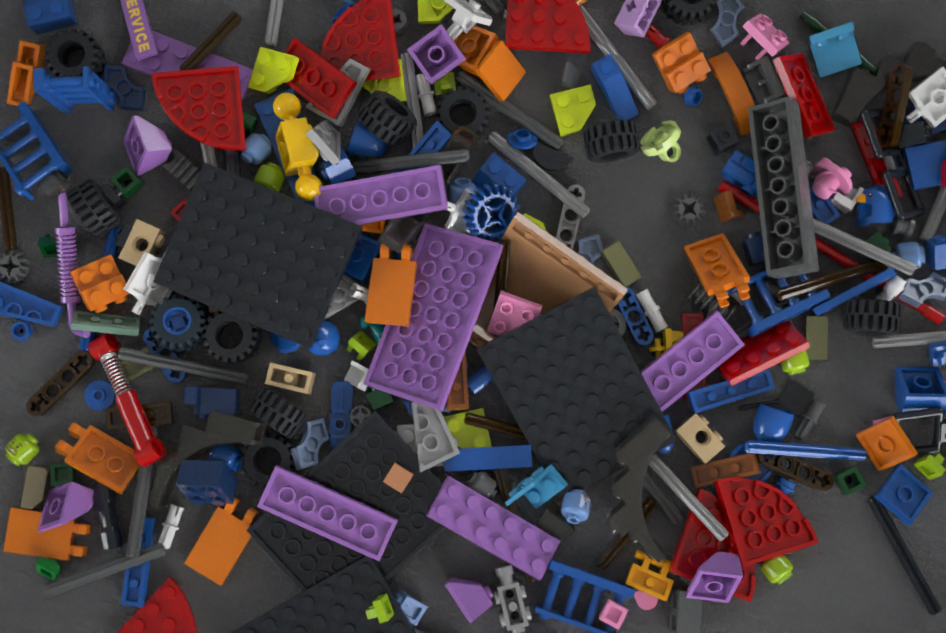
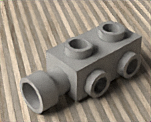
[494,564,532,633]

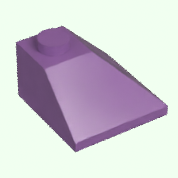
[407,24,466,85]
[123,115,172,176]
[37,481,94,532]
[685,552,743,603]
[445,576,495,623]

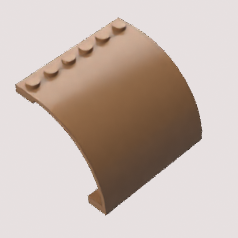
[469,212,628,348]

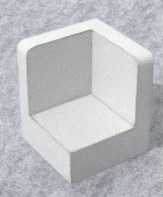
[830,187,864,214]
[344,361,369,392]

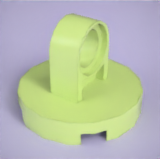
[640,120,681,162]

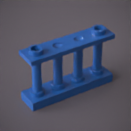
[33,66,116,113]
[0,101,74,200]
[727,270,831,338]
[534,559,635,633]

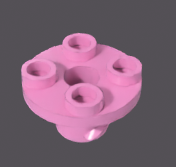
[812,158,852,199]

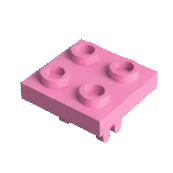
[740,13,790,60]
[487,291,543,336]

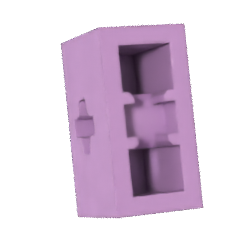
[614,0,662,37]

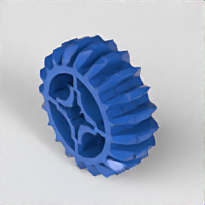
[462,183,520,241]

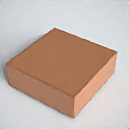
[383,462,414,494]

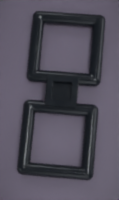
[860,108,925,220]
[892,407,946,456]

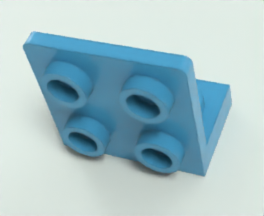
[808,22,862,77]
[505,464,568,509]

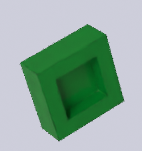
[36,556,61,582]

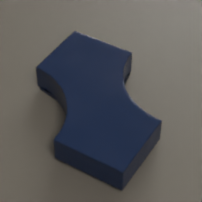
[103,65,146,111]

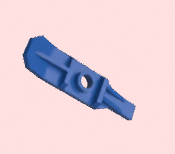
[329,381,353,449]

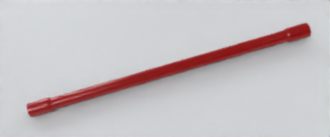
[717,180,946,325]

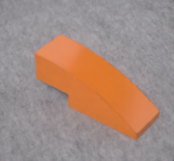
[6,40,47,106]

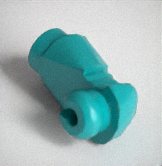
[359,317,385,345]

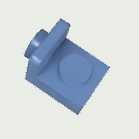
[395,589,428,626]

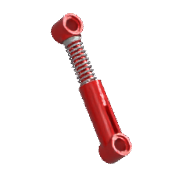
[88,333,165,467]

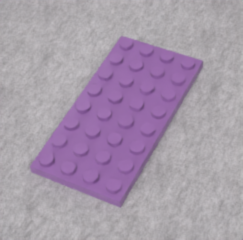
[363,223,503,412]

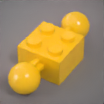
[273,93,323,202]

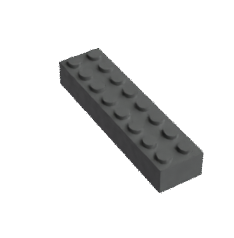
[748,96,819,279]

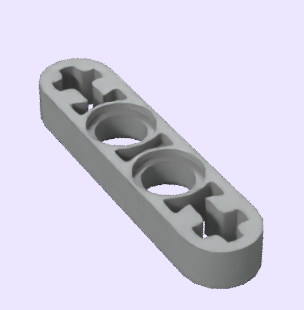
[556,184,585,250]

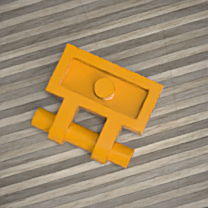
[624,549,676,602]

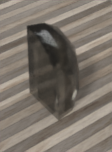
[535,500,575,538]

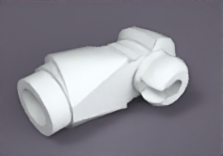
[876,275,907,301]

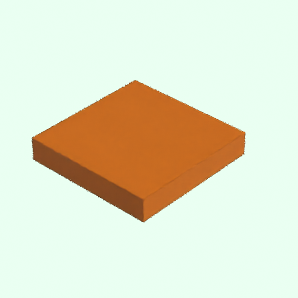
[475,40,526,102]
[855,416,918,472]

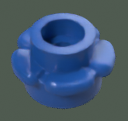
[683,86,703,107]
[11,320,33,342]
[774,476,796,495]

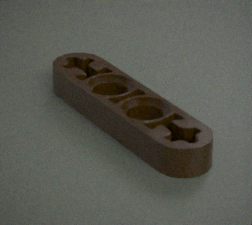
[877,63,913,148]
[26,351,96,416]
[756,453,834,491]

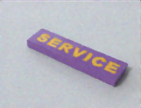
[120,0,158,61]

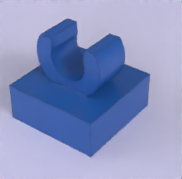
[929,340,946,367]

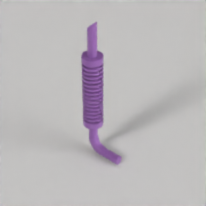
[55,193,91,338]

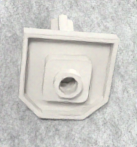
[444,0,493,41]

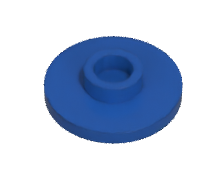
[507,129,537,149]
[84,380,115,411]

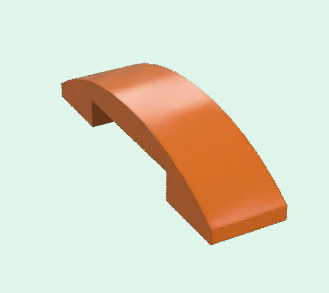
[707,52,755,136]

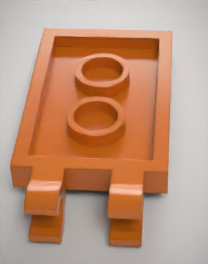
[683,233,750,308]
[364,243,417,327]
[55,422,140,495]
[184,497,259,586]
[3,507,91,561]

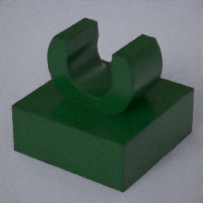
[38,233,59,258]
[50,462,76,487]

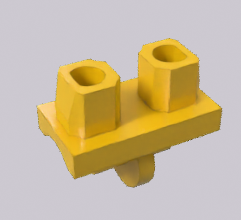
[649,328,683,358]

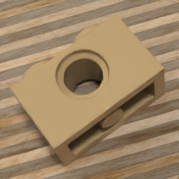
[118,219,165,266]
[265,363,316,395]
[673,413,725,464]

